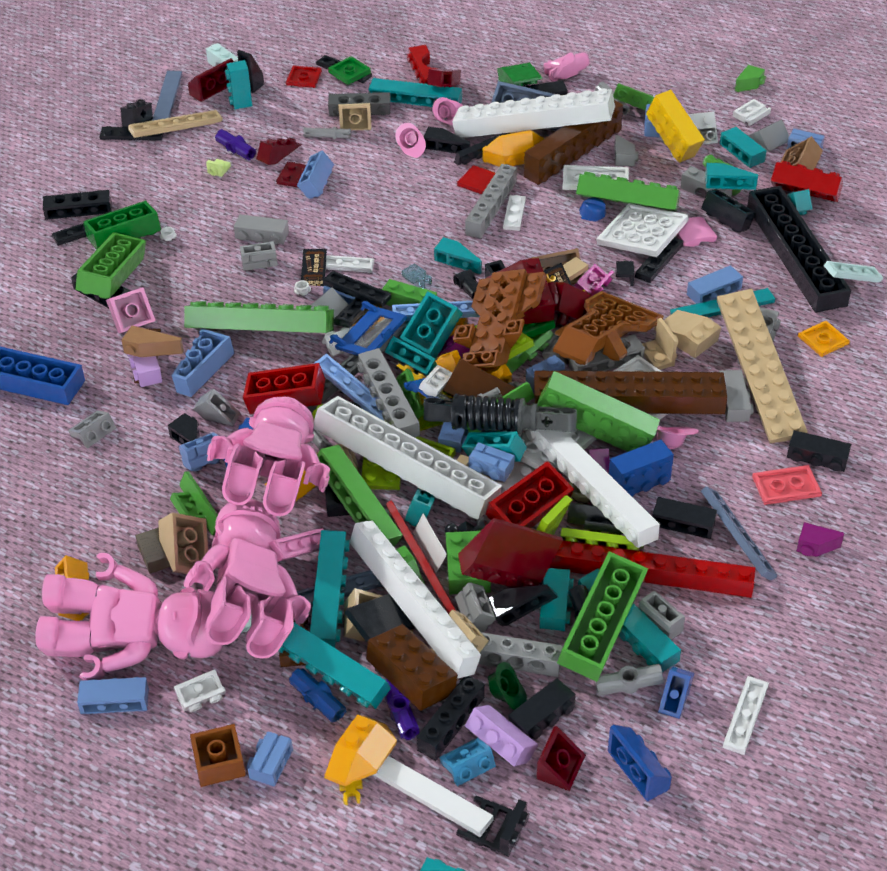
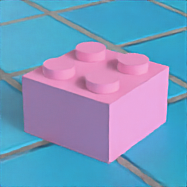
[106,287,156,333]

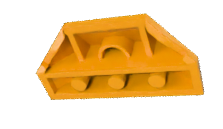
[482,130,544,167]
[324,714,397,786]

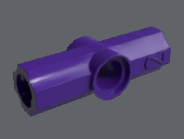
[215,129,256,160]
[384,679,420,740]

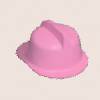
[432,97,463,126]
[395,123,426,158]
[657,426,699,449]

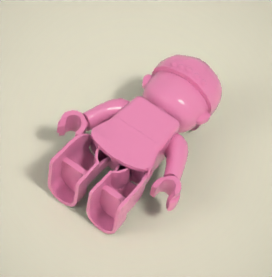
[207,397,330,516]
[184,499,311,659]
[35,553,223,681]

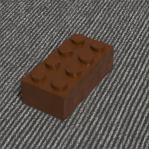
[366,624,458,711]

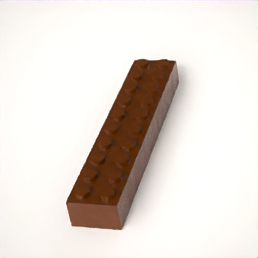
[534,370,728,414]

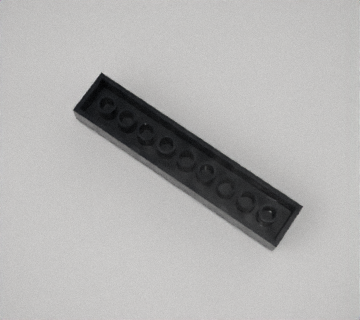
[747,186,851,313]

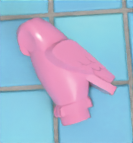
[544,52,590,82]

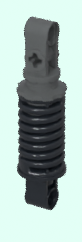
[424,393,577,435]

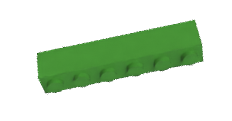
[317,445,402,547]

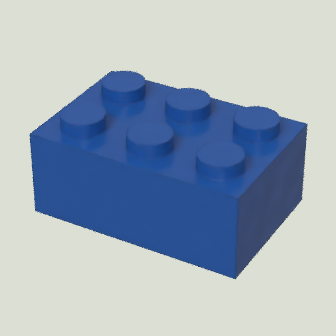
[609,439,674,497]

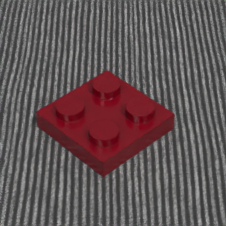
[276,162,307,188]

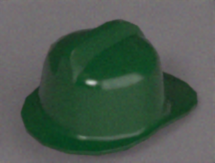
[487,662,527,710]

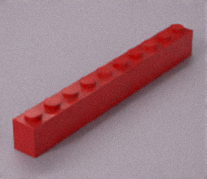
[549,541,756,598]

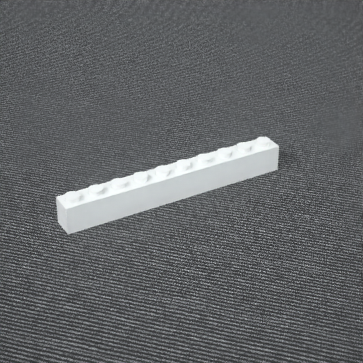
[526,416,660,548]
[350,521,481,679]

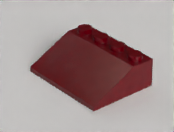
[486,258,555,324]
[458,518,563,588]

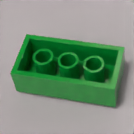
[83,201,161,250]

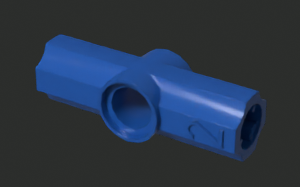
[289,668,347,723]

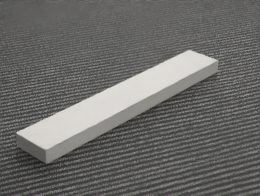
[373,756,494,837]

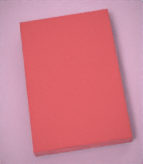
[752,465,822,505]

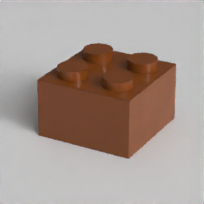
[190,724,246,787]

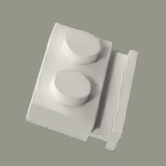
[733,99,771,126]

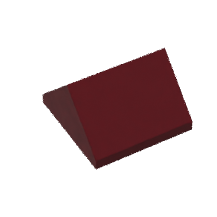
[536,726,586,791]

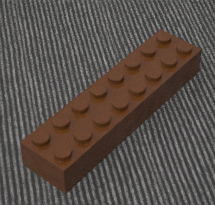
[524,100,623,185]

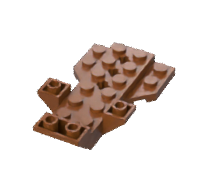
[453,269,547,368]
[553,291,664,365]

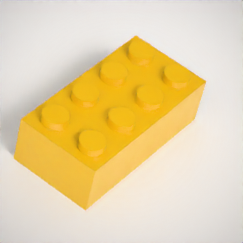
[646,90,705,163]

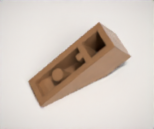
[121,326,184,357]

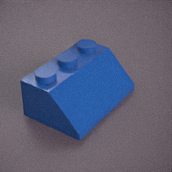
[608,725,672,802]

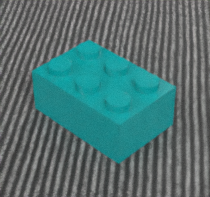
[400,291,463,359]

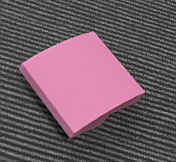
[676,217,717,247]

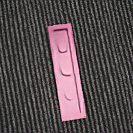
[269,528,324,562]

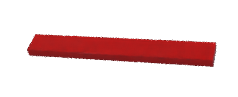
[386,500,458,614]

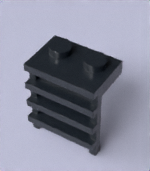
[456,795,530,857]

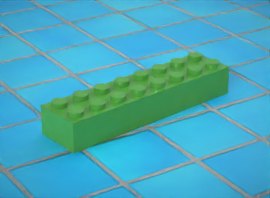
[184,301,334,333]

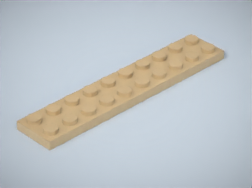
[717,289,808,443]

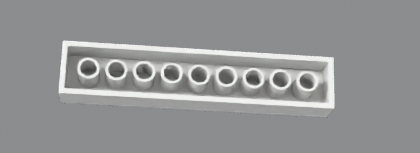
[452,88,615,138]
[314,396,502,520]

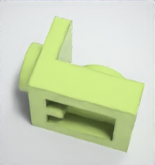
[206,159,231,177]

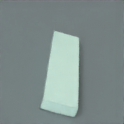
[824,261,883,283]

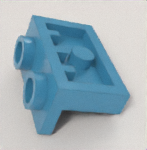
[439,737,496,786]

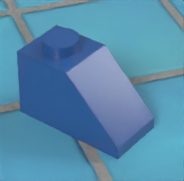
[658,667,694,719]

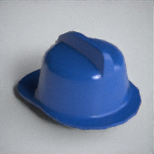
[579,197,606,222]

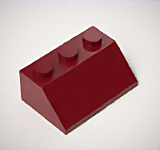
[188,58,233,102]

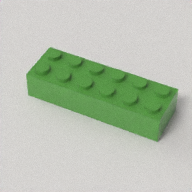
[576,172,681,211]
[75,232,146,298]
[537,371,660,452]
[557,551,648,682]

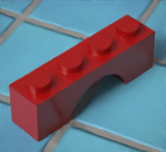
[407,44,438,84]

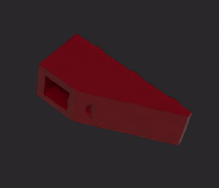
[427,69,461,87]
[256,137,302,165]

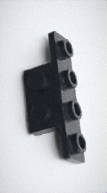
[567,503,623,535]

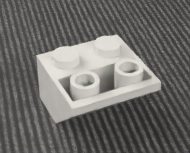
[688,112,718,145]

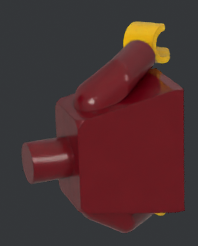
[546,274,592,326]

